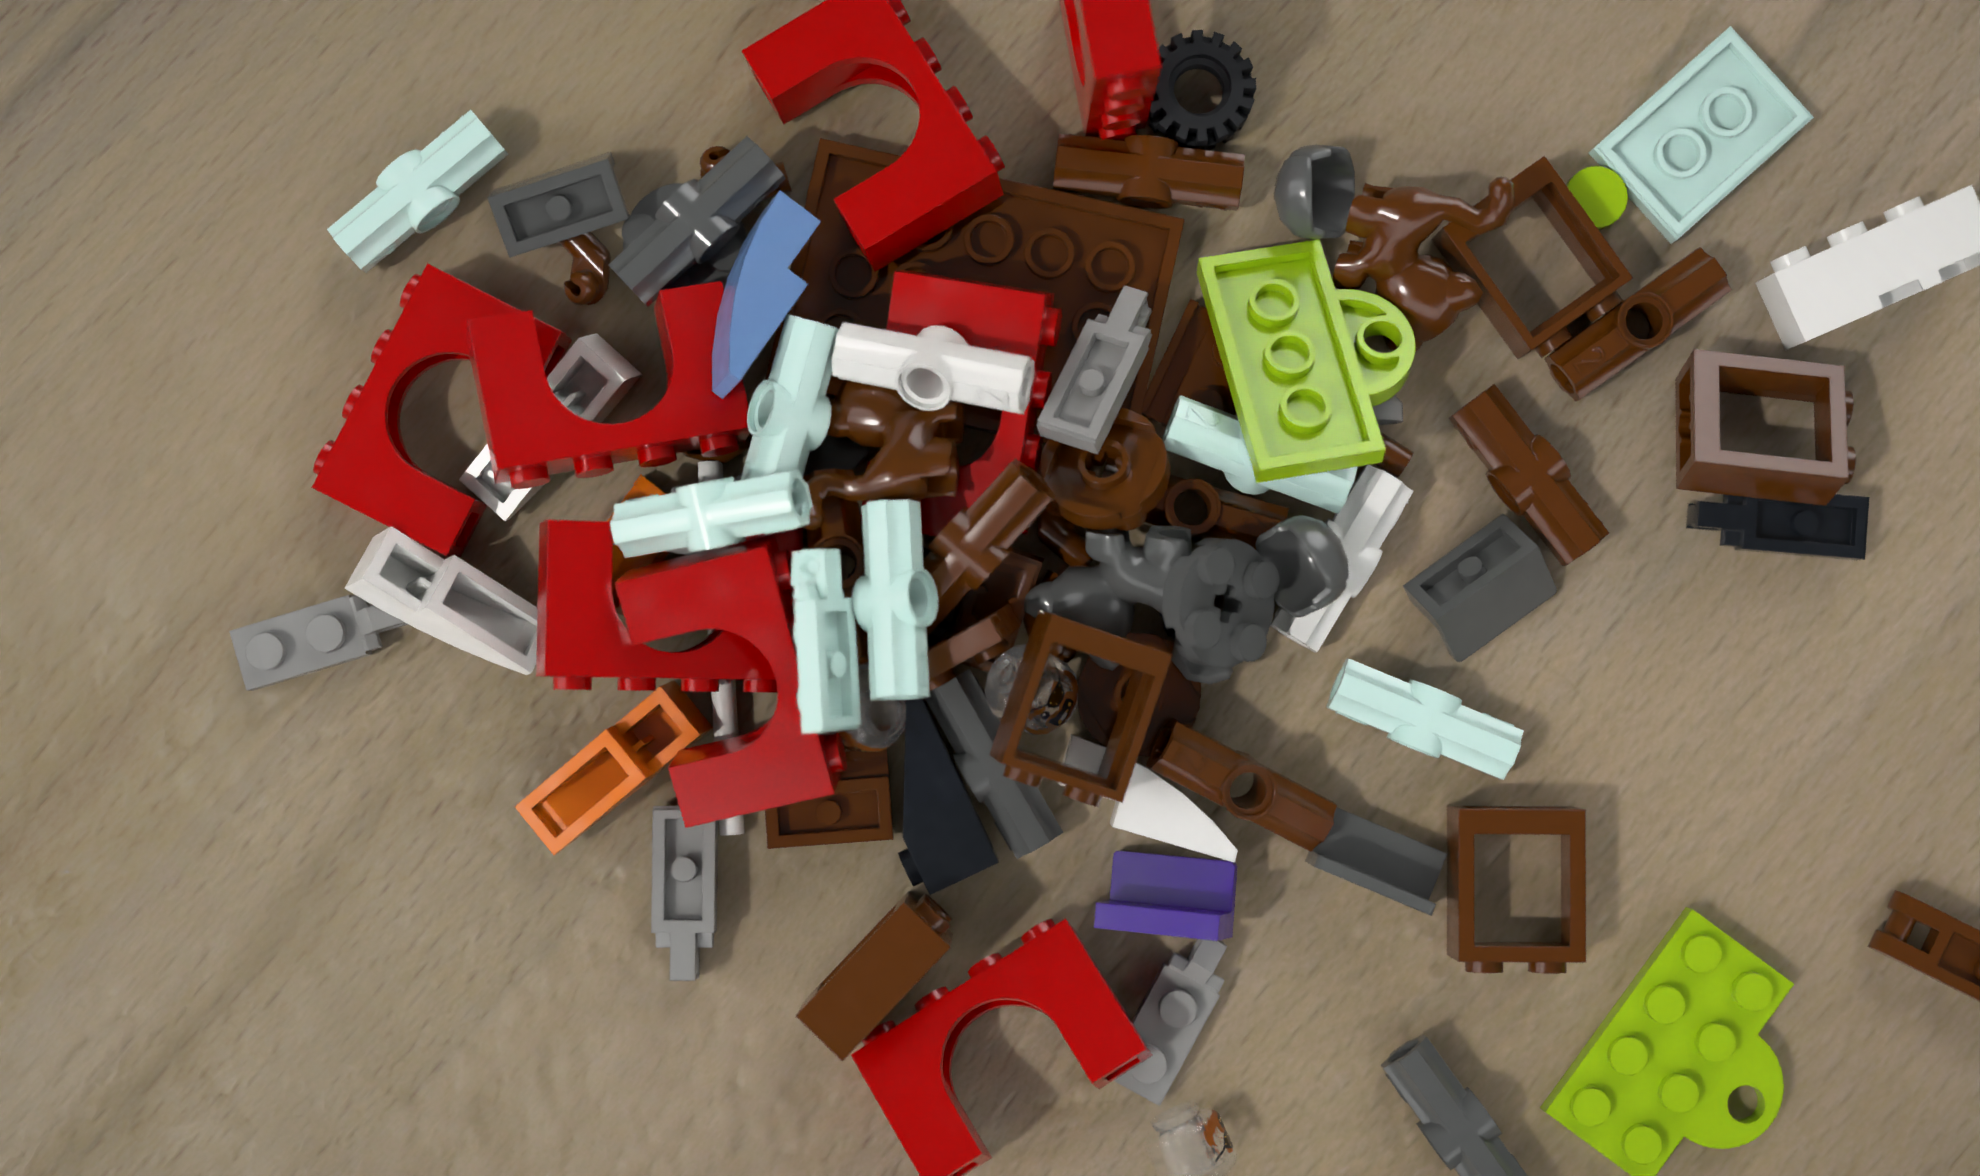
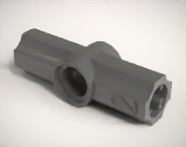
[609,136,786,307]
[924,669,1063,859]
[1380,1034,1528,1176]

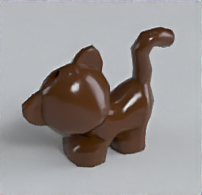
[1333,177,1516,353]
[802,380,965,530]

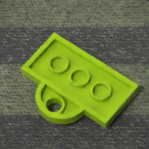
[1196,239,1416,483]
[1540,907,1794,1176]

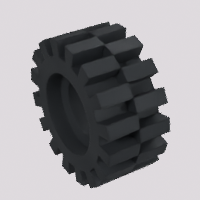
[1148,30,1256,150]

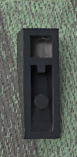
[898,698,999,895]

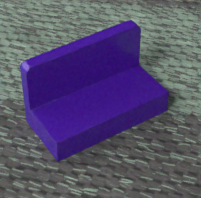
[1094,851,1238,941]

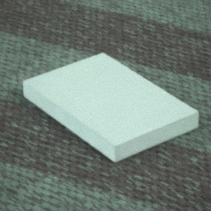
[1589,26,1814,244]

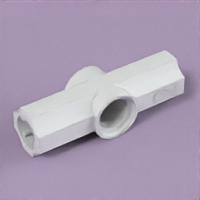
[831,322,1034,414]
[1271,465,1413,652]

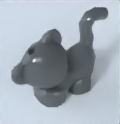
[1024,526,1234,684]

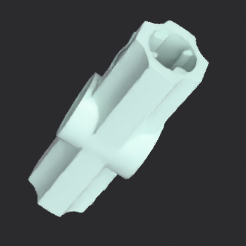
[327,110,508,273]
[741,314,839,480]
[1162,395,1358,514]
[610,469,812,558]
[852,499,938,701]
[1326,658,1524,780]

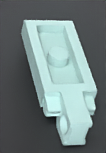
[790,549,861,734]

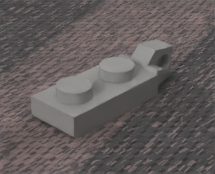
[1037,285,1152,454]
[229,595,408,691]
[651,806,718,981]
[1114,939,1227,1106]

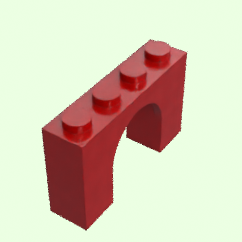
[742,0,1005,272]
[1059,0,1162,141]
[311,263,572,558]
[860,270,1062,545]
[466,281,750,489]
[536,519,803,693]
[615,534,847,828]
[851,918,1153,1176]

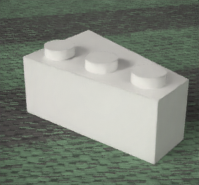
[1755,185,1980,350]

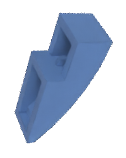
[712,190,821,399]

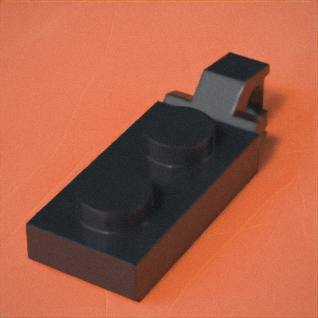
[1686,494,1869,560]

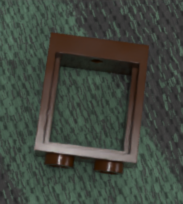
[1431,156,1633,359]
[1675,349,1856,506]
[989,609,1172,807]
[1447,805,1586,974]
[796,891,953,1061]

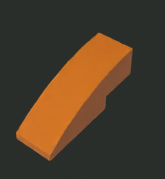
[515,680,713,855]

